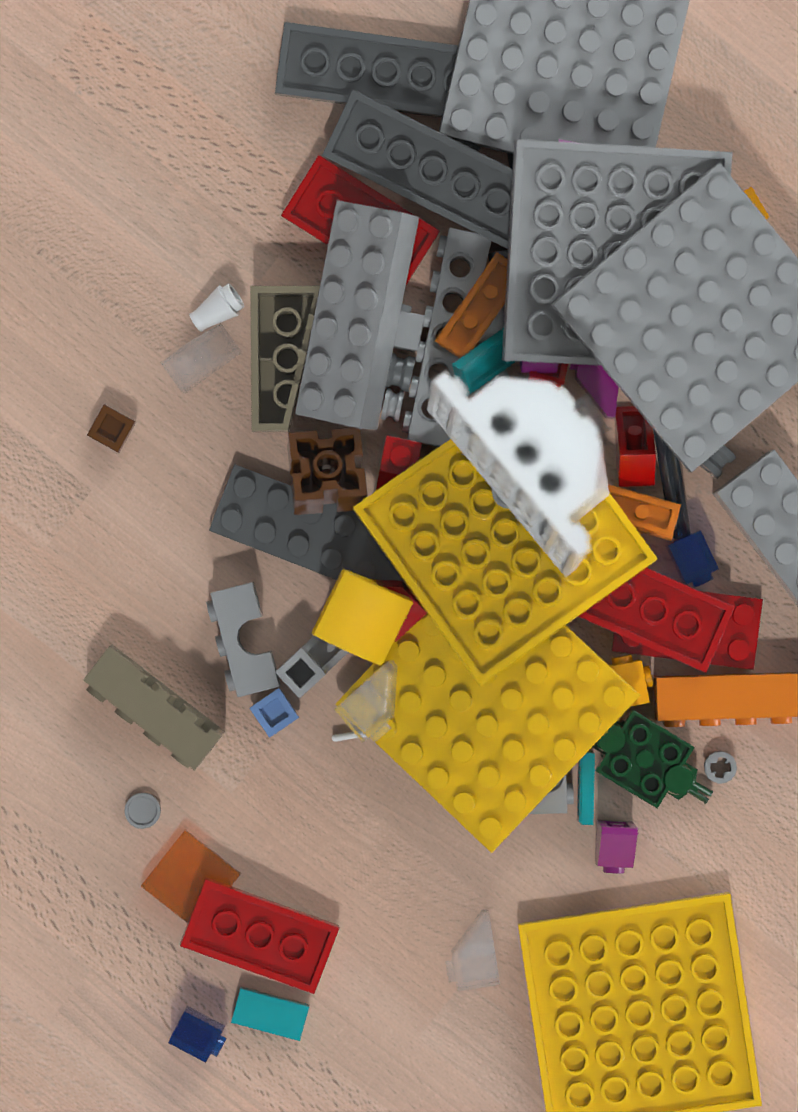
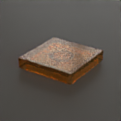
[141,829,241,923]

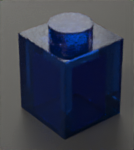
[665,530,719,588]
[168,1006,227,1063]

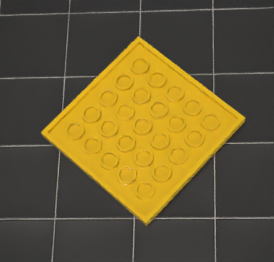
[353,439,657,686]
[335,613,641,853]
[518,892,762,1112]

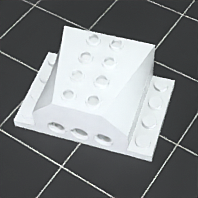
[427,372,609,577]

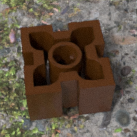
[287,428,368,515]

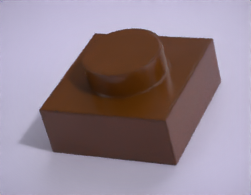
[87,404,136,453]

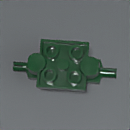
[593,709,713,809]

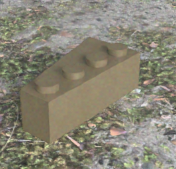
[250,285,320,432]
[83,645,225,771]

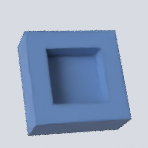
[250,687,299,738]

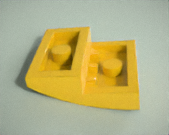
[311,569,413,666]

